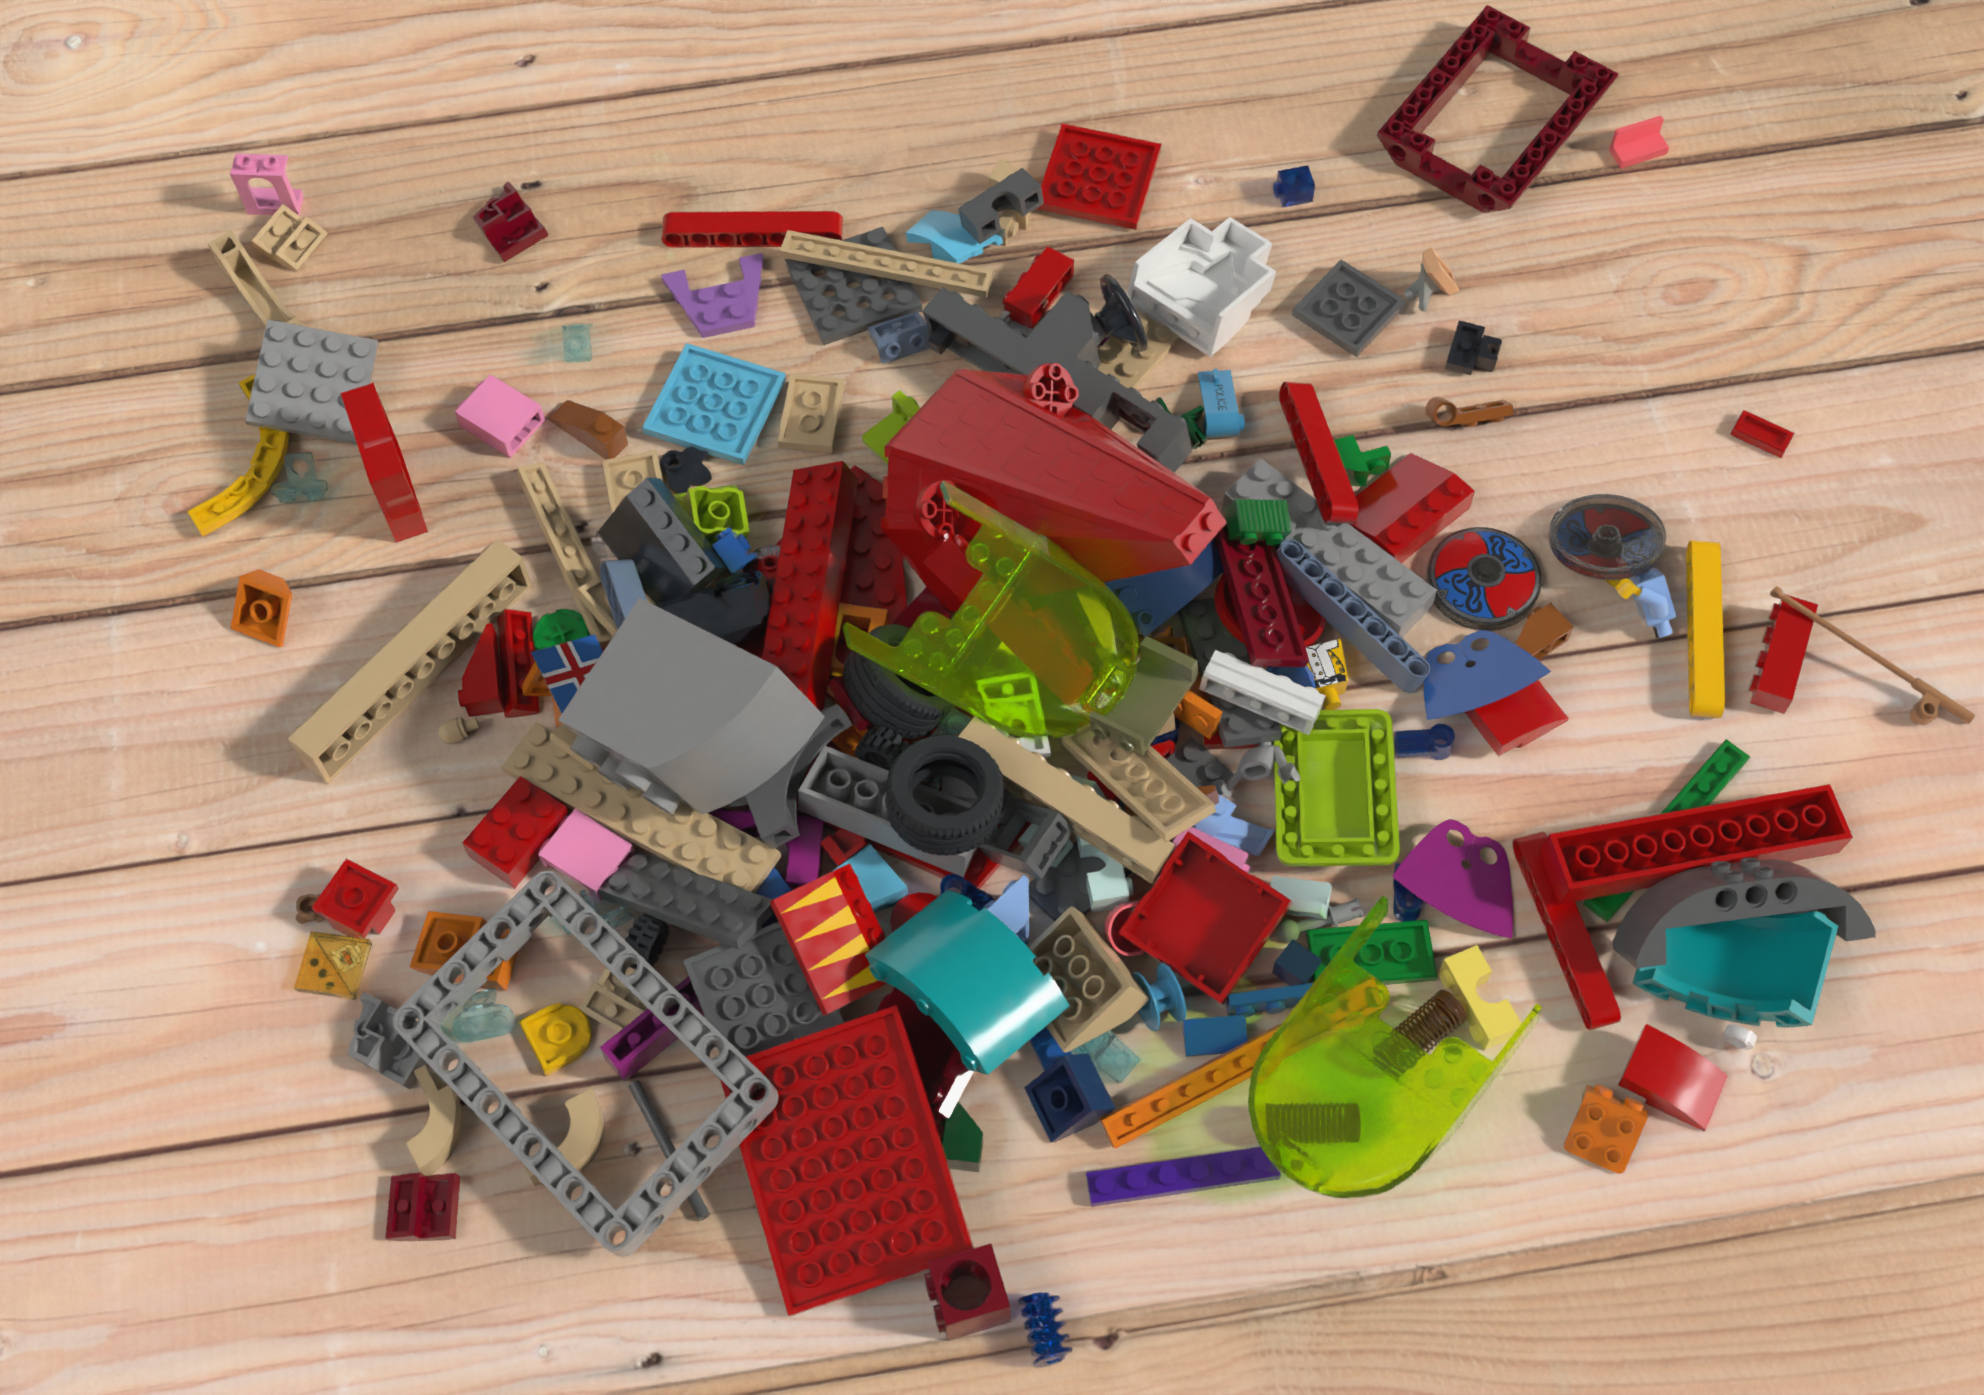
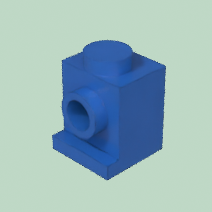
[713,527,759,573]

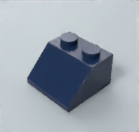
[1024,1053,1116,1143]

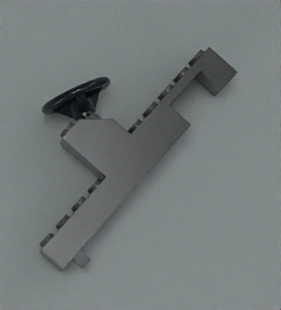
[922,274,1192,473]

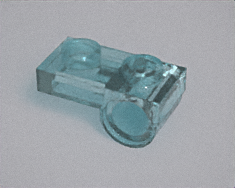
[1075,1030,1141,1083]

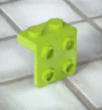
[862,390,920,465]

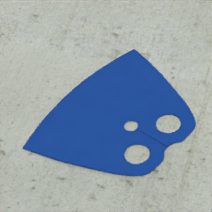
[1424,630,1551,720]

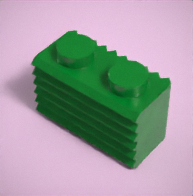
[1224,498,1292,545]

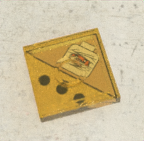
[294,931,372,1000]

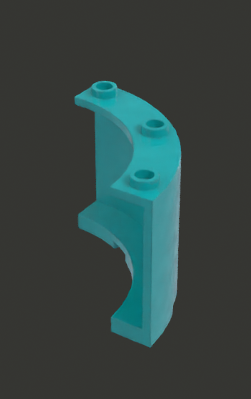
[865,890,1069,1075]
[1632,911,1838,1028]

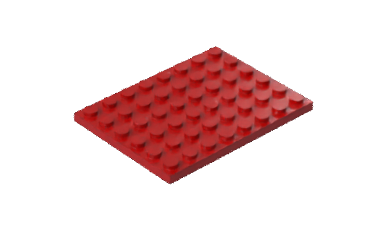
[720,1005,974,1317]

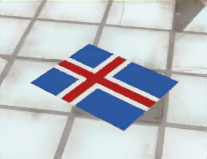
[531,635,603,714]

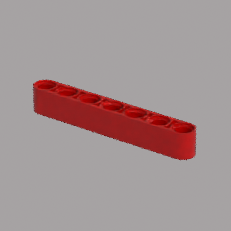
[661,211,843,248]
[1279,382,1359,524]
[1512,831,1621,1031]

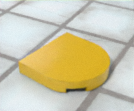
[518,1003,592,1076]

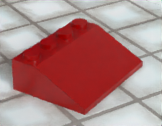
[1348,453,1475,563]

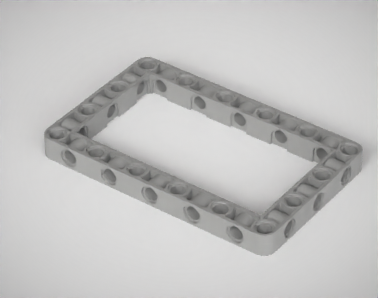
[393,870,779,1257]

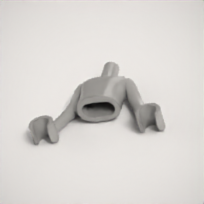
[1209,741,1301,798]

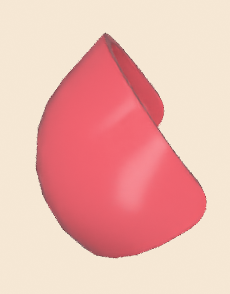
[1104,901,1144,956]

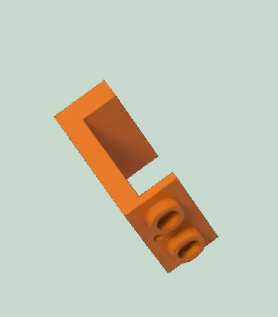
[828,603,890,681]

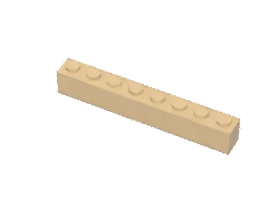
[958,717,1175,884]

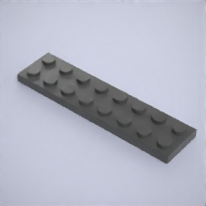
[1029,736,1234,922]

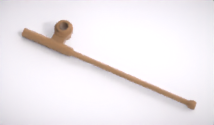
[1770,586,1975,725]

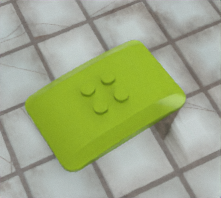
[1274,709,1400,866]

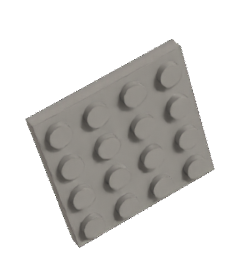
[245,319,378,445]

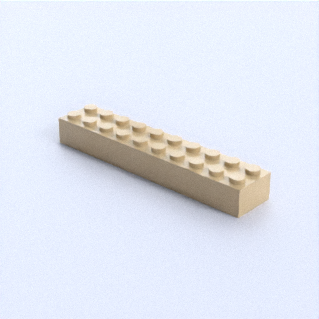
[288,539,532,784]

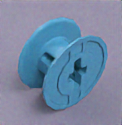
[1132,963,1186,1032]

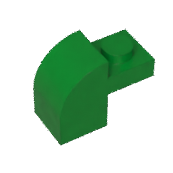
[1334,435,1391,486]

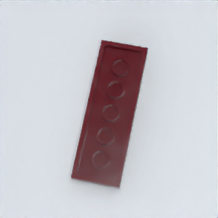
[1214,523,1309,667]

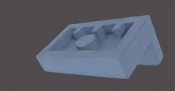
[868,311,930,363]

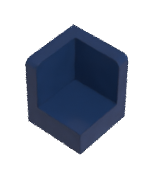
[1272,939,1322,986]

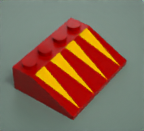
[769,863,888,1016]

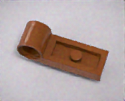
[1425,397,1513,427]

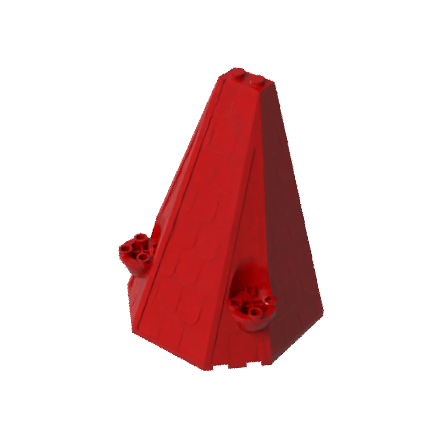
[881,363,1227,612]

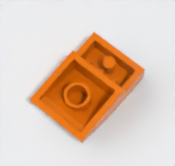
[410,911,519,991]

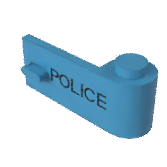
[1198,369,1244,438]

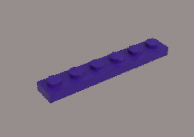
[1086,1145,1281,1207]

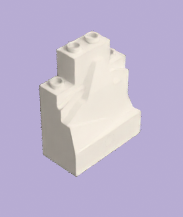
[1127,217,1276,357]

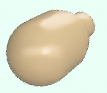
[438,717,480,744]

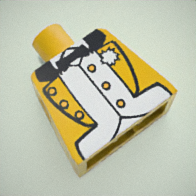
[1305,639,1348,710]

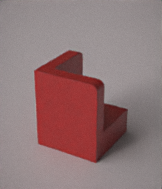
[820,828,871,866]

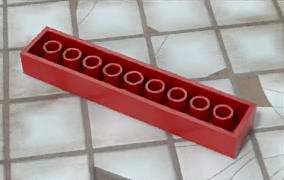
[762,460,858,711]
[1539,784,1853,904]

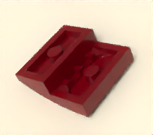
[385,1173,461,1241]

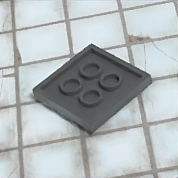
[1292,259,1406,358]

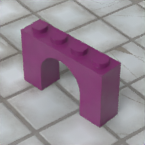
[708,808,826,890]

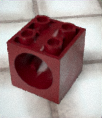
[924,1243,1011,1341]

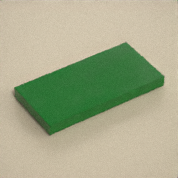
[1305,920,1438,990]

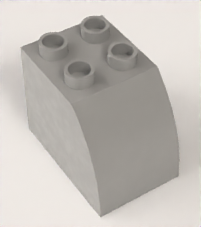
[558,598,825,815]

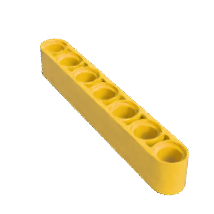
[1686,540,1725,719]

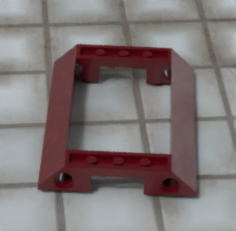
[1377,5,1619,213]

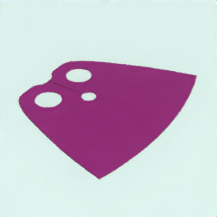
[1392,819,1513,939]

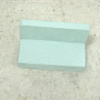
[1270,876,1332,920]

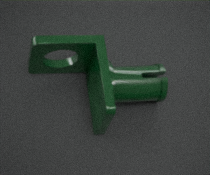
[1156,397,1207,449]

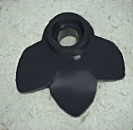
[660,447,712,494]

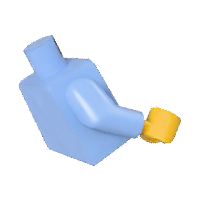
[1604,567,1676,638]

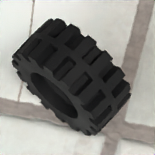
[625,914,669,970]

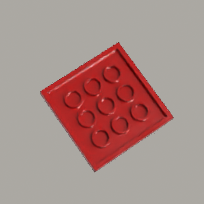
[1036,123,1162,230]

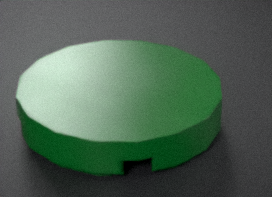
[533,609,591,651]

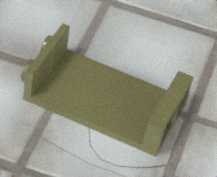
[1089,636,1198,756]

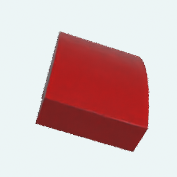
[1465,680,1569,757]
[1618,1024,1728,1131]

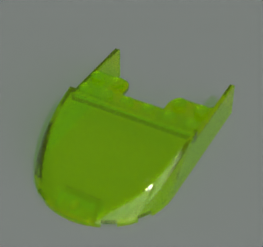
[843,481,1139,739]
[1248,896,1542,1199]

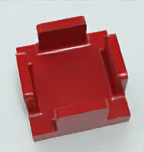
[311,858,399,941]

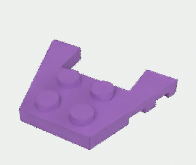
[661,253,764,338]

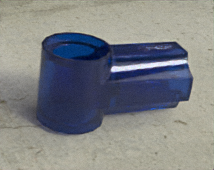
[1394,724,1455,760]

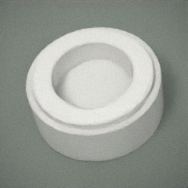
[1723,1024,1757,1050]

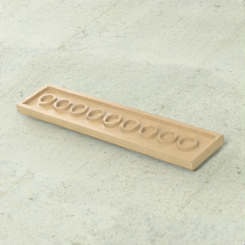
[501,722,781,893]

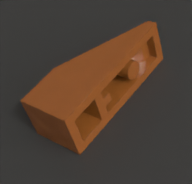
[549,400,628,459]
[1515,603,1574,660]

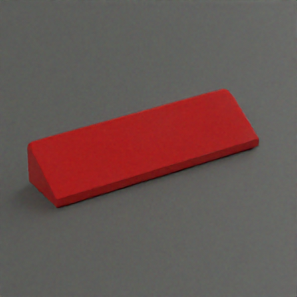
[497,609,540,718]

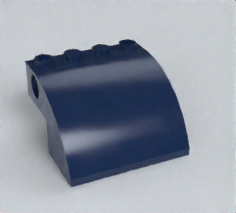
[1102,538,1224,637]

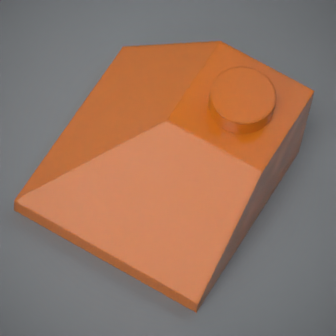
[230,569,292,647]

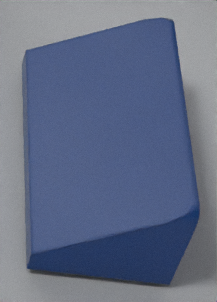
[1182,1015,1247,1057]

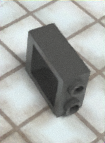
[978,797,1074,879]

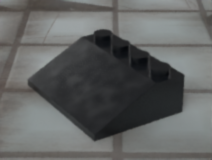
[597,477,728,604]

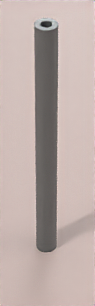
[628,1080,710,1221]

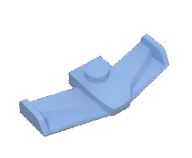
[1192,794,1274,856]

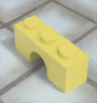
[1439,945,1523,1050]

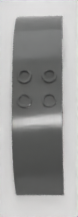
[1613,857,1876,969]

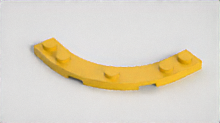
[187,373,289,537]

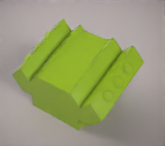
[674,484,750,555]

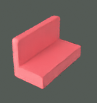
[1609,115,1669,169]

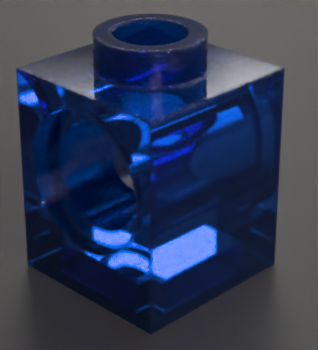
[1273,165,1315,208]

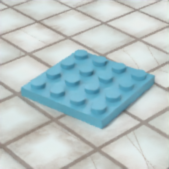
[642,343,787,465]

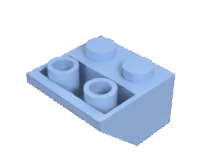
[984,875,1029,945]

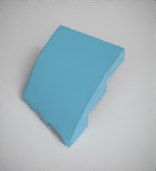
[906,210,1003,264]

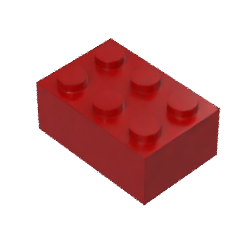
[462,776,569,889]

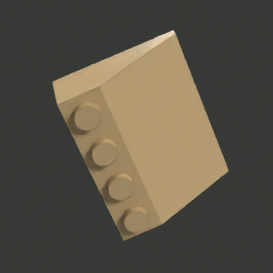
[1028,906,1150,1053]

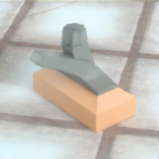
[1404,247,1460,312]

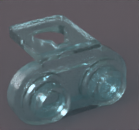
[271,452,328,503]
[452,988,515,1043]

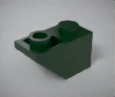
[940,1101,984,1172]

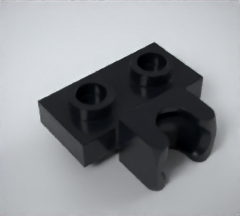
[1445,320,1502,375]

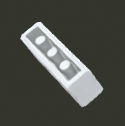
[1199,650,1325,735]

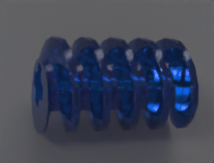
[1018,1292,1073,1368]

